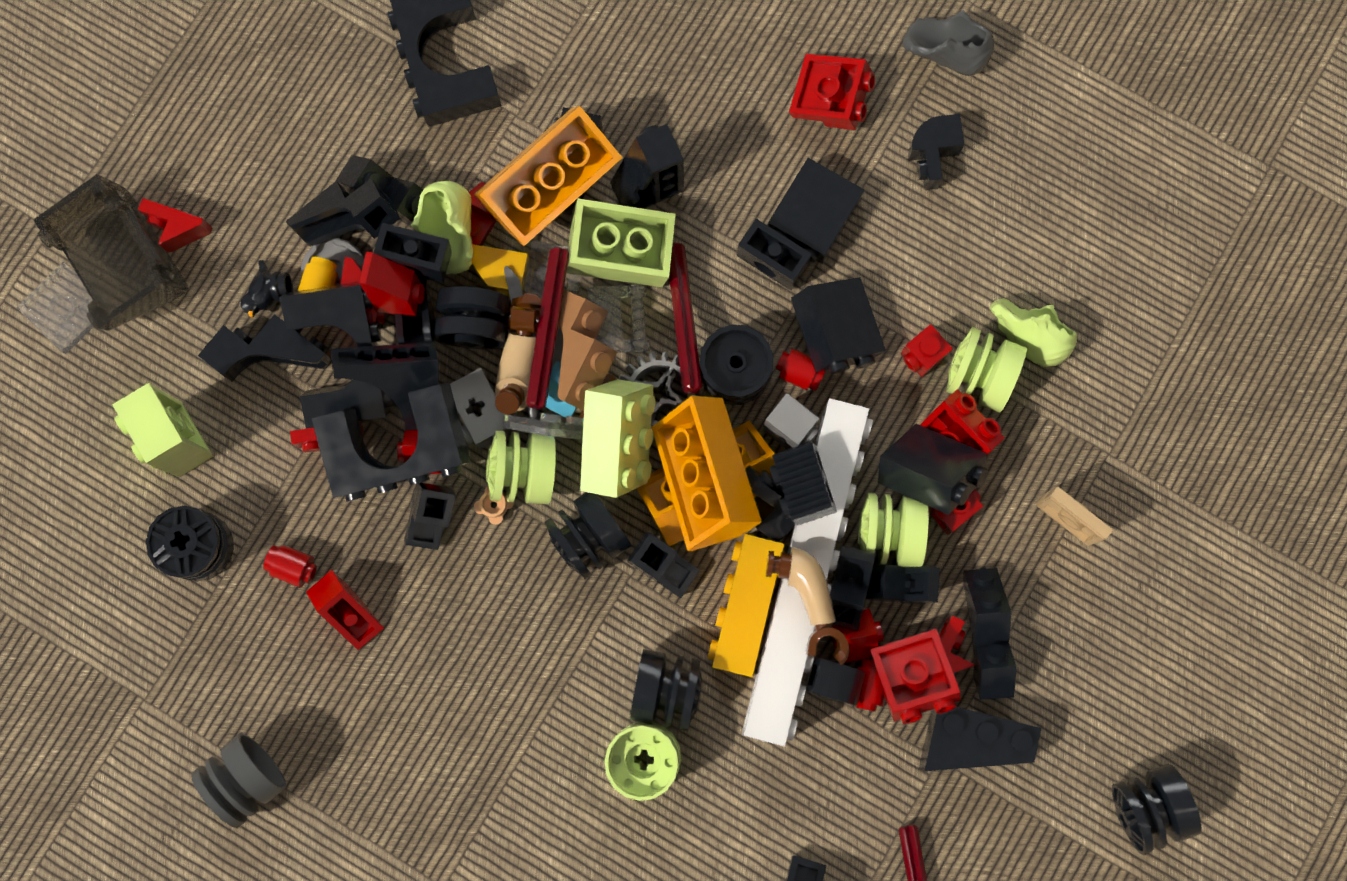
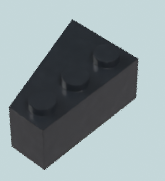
[610,124,684,209]
[918,707,1042,772]

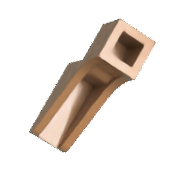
[557,290,618,411]

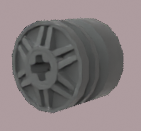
[191,733,287,828]

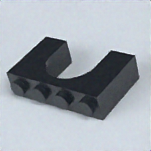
[387,0,502,127]
[279,282,394,429]
[312,383,471,502]

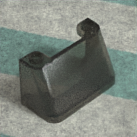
[33,174,189,331]

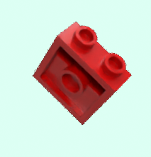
[789,54,875,130]
[920,389,1005,455]
[870,629,960,724]

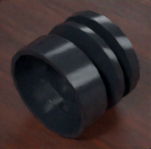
[544,492,632,579]
[146,506,234,582]
[630,649,703,731]
[1111,764,1202,855]

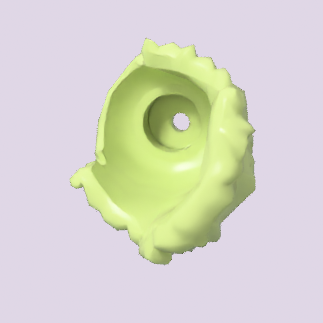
[411,181,473,275]
[990,298,1077,367]

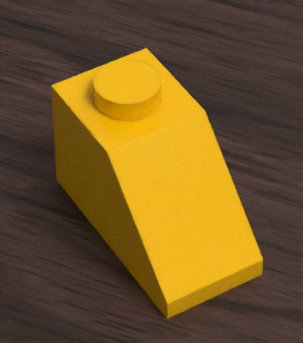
[471,244,531,302]

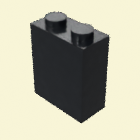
[767,158,864,264]
[791,277,886,374]
[878,424,988,515]

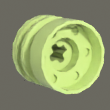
[946,327,1027,413]
[486,431,556,504]
[858,493,929,567]
[604,722,682,801]

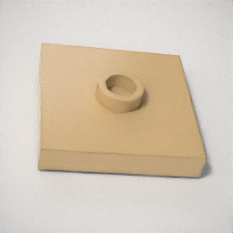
[1036,486,1113,546]

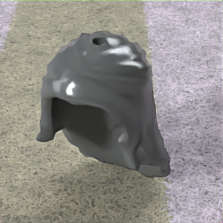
[902,10,994,76]

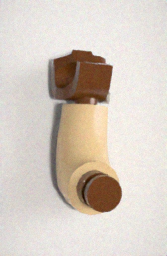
[495,293,542,415]
[766,547,849,665]

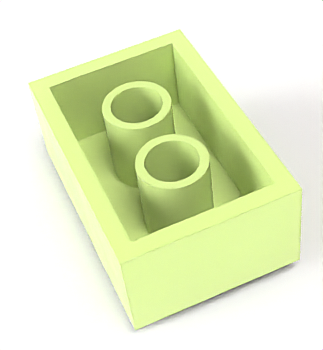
[566,198,676,287]
[580,379,656,498]
[112,383,214,477]

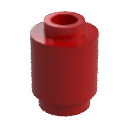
[775,348,825,391]
[263,545,317,588]
[856,659,885,712]

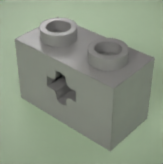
[450,368,515,449]
[763,393,819,450]

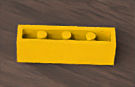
[707,534,784,678]

